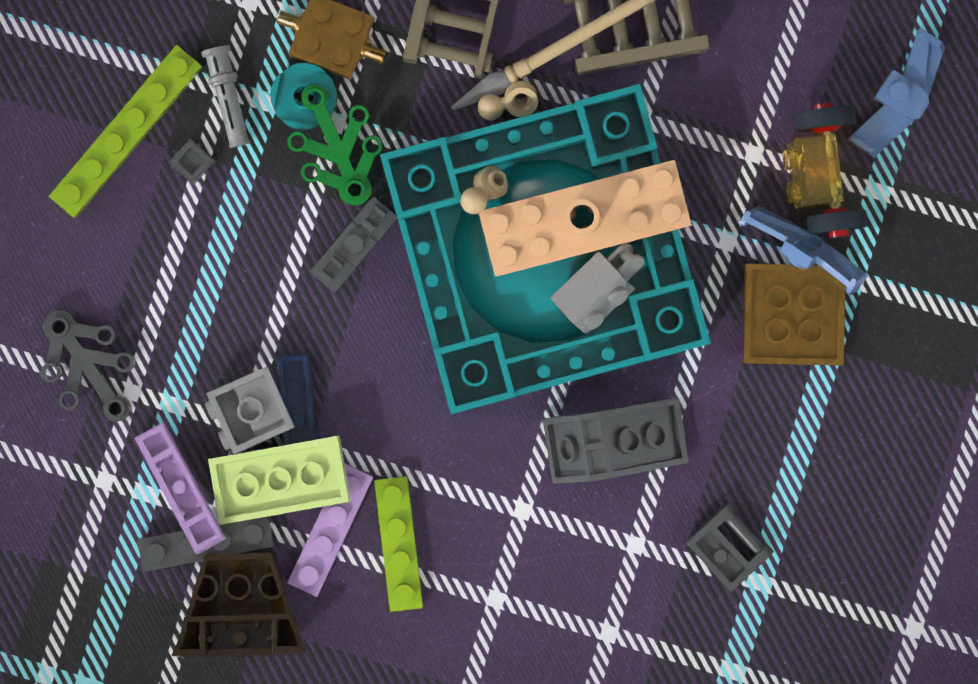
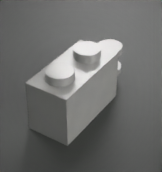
[550,243,644,335]

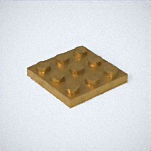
[742,264,845,366]

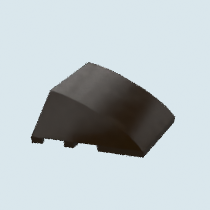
[172,553,306,658]

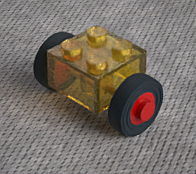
[782,102,868,238]

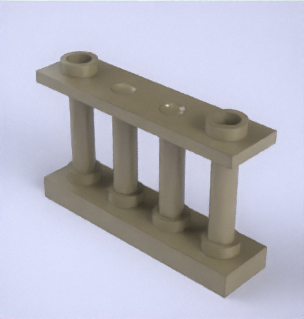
[403,0,499,79]
[563,0,709,76]

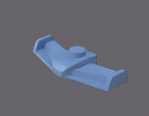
[846,28,946,158]
[739,205,867,295]

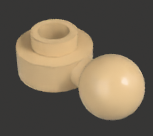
[478,81,538,121]
[460,165,508,214]

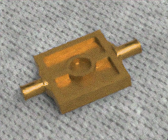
[277,0,387,80]

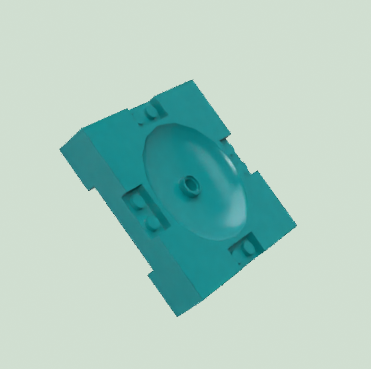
[380,84,711,414]

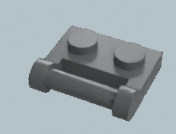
[685,502,774,592]

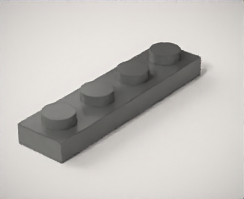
[137,516,274,572]

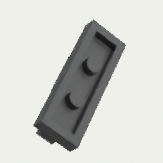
[310,196,398,293]

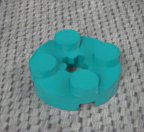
[270,63,338,130]

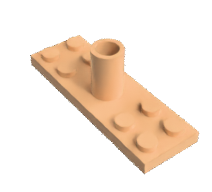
[479,160,692,277]

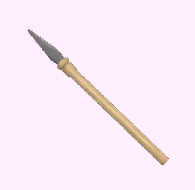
[451,0,655,110]

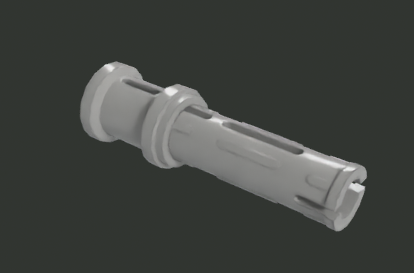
[201,45,250,148]

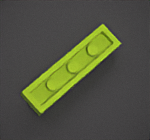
[374,476,423,612]

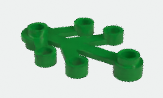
[287,83,382,205]

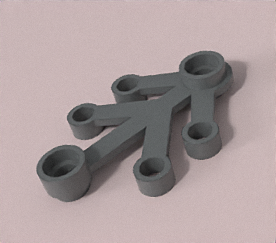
[40,310,135,422]

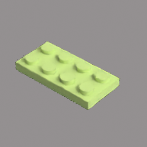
[208,436,351,525]

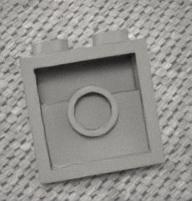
[205,366,295,454]

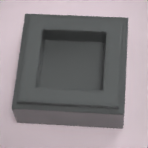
[168,138,216,185]

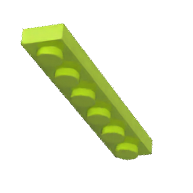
[48,45,203,218]

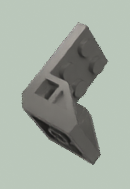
[543,397,689,484]

